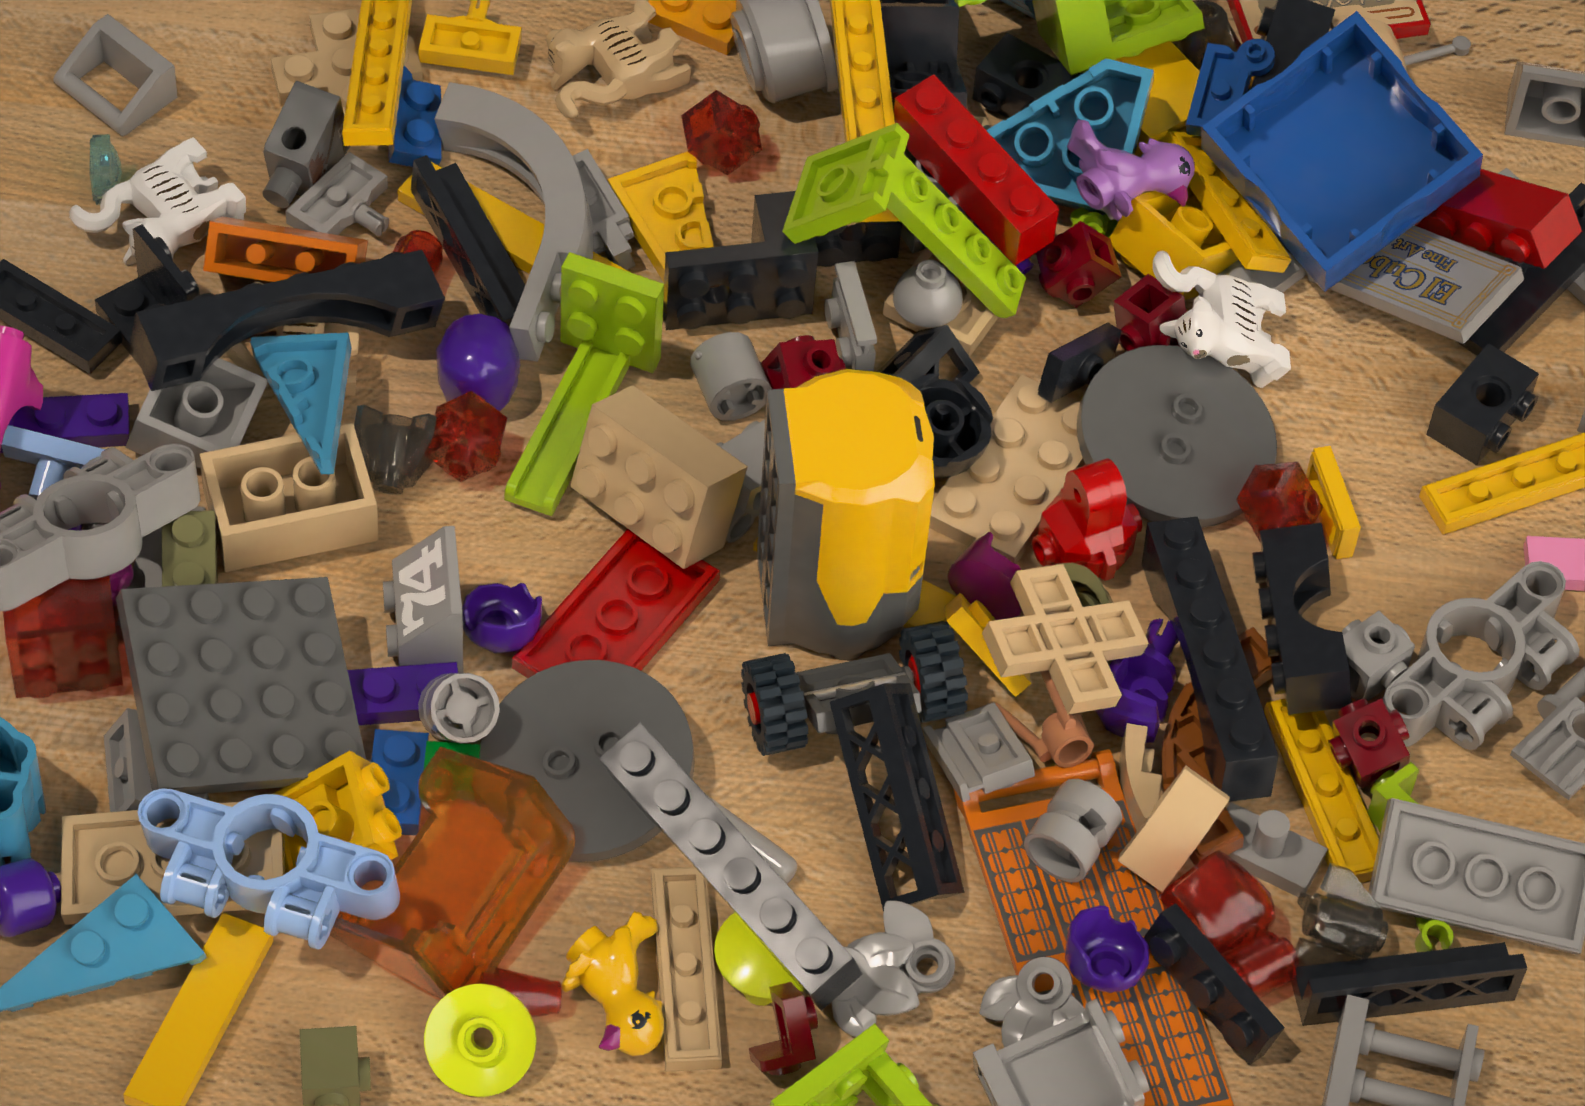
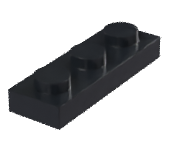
[0,259,122,374]
[1144,903,1285,1065]

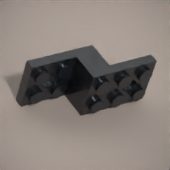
[880,0,967,112]
[663,191,902,330]

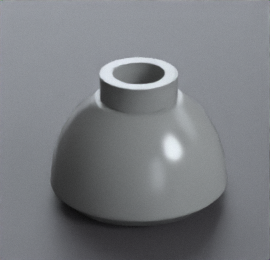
[893,260,962,327]

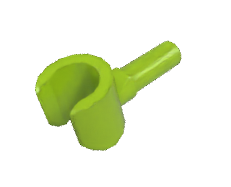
[1415,917,1454,952]

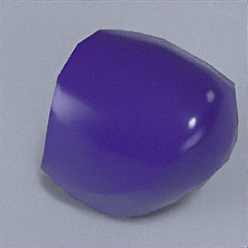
[436,314,521,419]

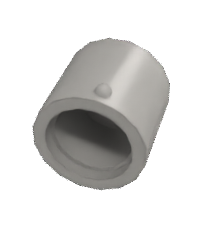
[690,332,772,421]

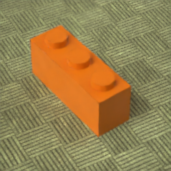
[203,217,368,282]

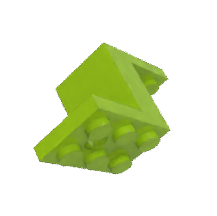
[954,0,1205,75]

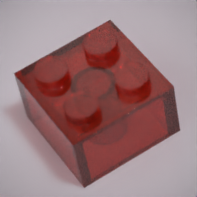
[3,575,123,698]

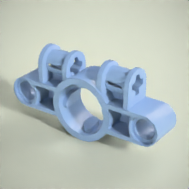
[138,788,400,950]

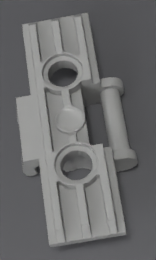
[1510,666,1585,800]

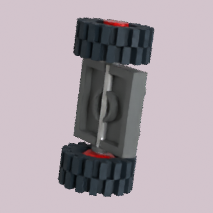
[741,621,968,756]

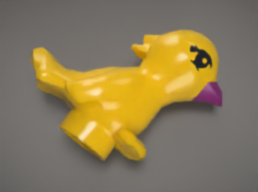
[561,911,664,1056]

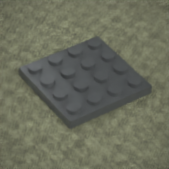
[116,577,366,795]

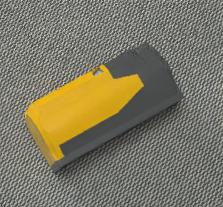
[757,369,935,661]

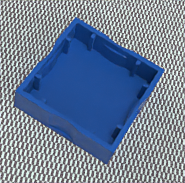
[1201,11,1483,292]

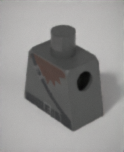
[262,81,350,208]

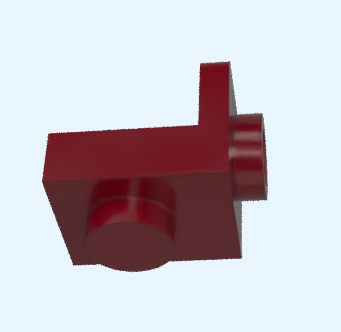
[749,982,818,1075]

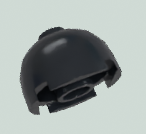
[909,374,993,478]

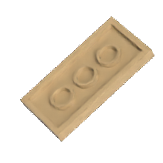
[929,374,1085,564]
[61,802,286,925]

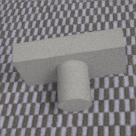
[1220,802,1328,899]

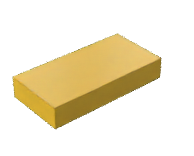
[1305,446,1361,560]

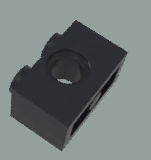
[972,33,1083,118]
[1426,343,1539,465]

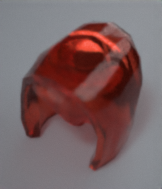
[1159,849,1276,956]

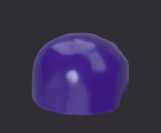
[462,583,542,654]
[1065,905,1149,993]

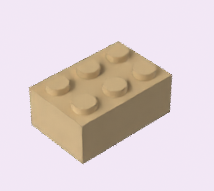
[570,385,748,569]
[200,423,379,573]

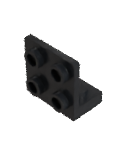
[95,224,200,366]

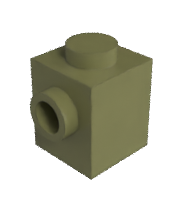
[299,1026,371,1106]

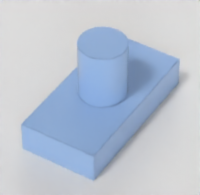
[2,425,105,500]

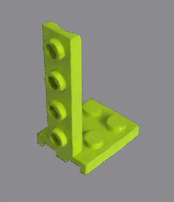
[782,123,1026,318]
[504,252,664,516]
[769,1023,938,1106]

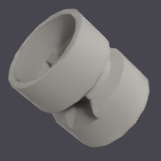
[418,673,500,743]
[1024,779,1123,882]

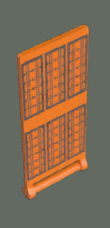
[954,749,1234,1106]

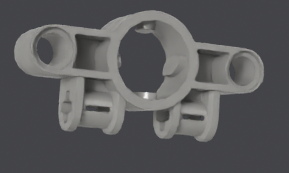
[0,444,201,611]
[1383,561,1580,750]

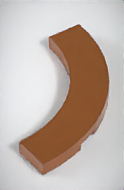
[1161,627,1279,870]

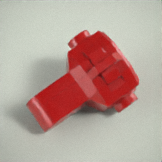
[1032,458,1143,581]

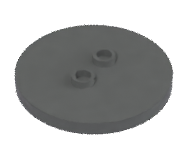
[1077,345,1277,528]
[479,660,695,862]

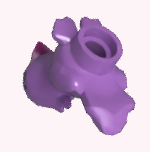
[1067,120,1195,221]

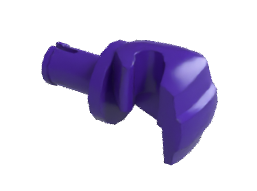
[1095,618,1179,743]

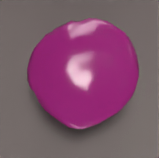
[947,532,1022,620]

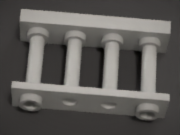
[1322,995,1485,1106]

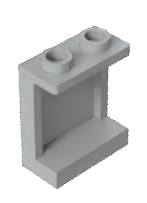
[973,999,1150,1106]

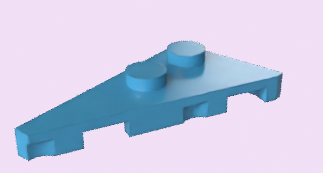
[250,333,352,474]
[0,874,207,1012]

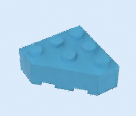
[987,58,1154,215]

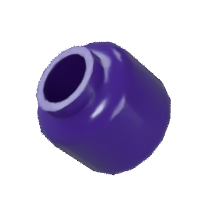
[0,858,61,938]

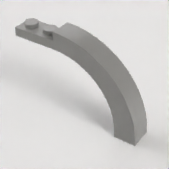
[434,82,594,362]

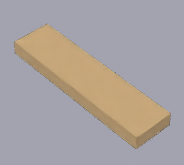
[651,867,722,1072]

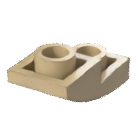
[1119,723,1162,831]
[1118,766,1230,892]

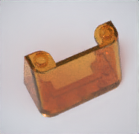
[330,747,575,999]

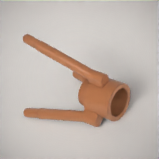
[995,670,1094,768]

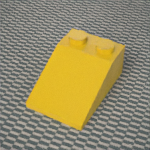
[1109,185,1274,300]

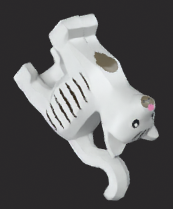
[69,137,246,266]
[1153,250,1291,388]

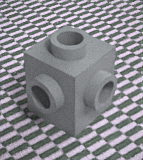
[1342,611,1415,701]

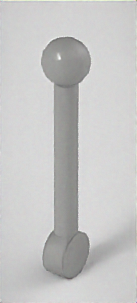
[1404,36,1471,65]

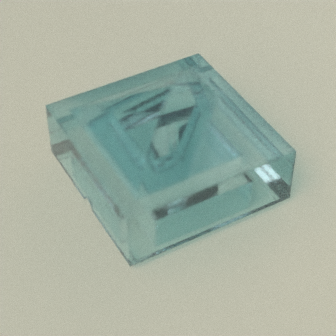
[90,134,122,205]

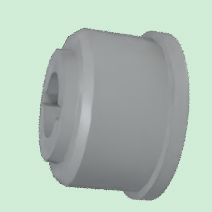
[730,0,839,103]

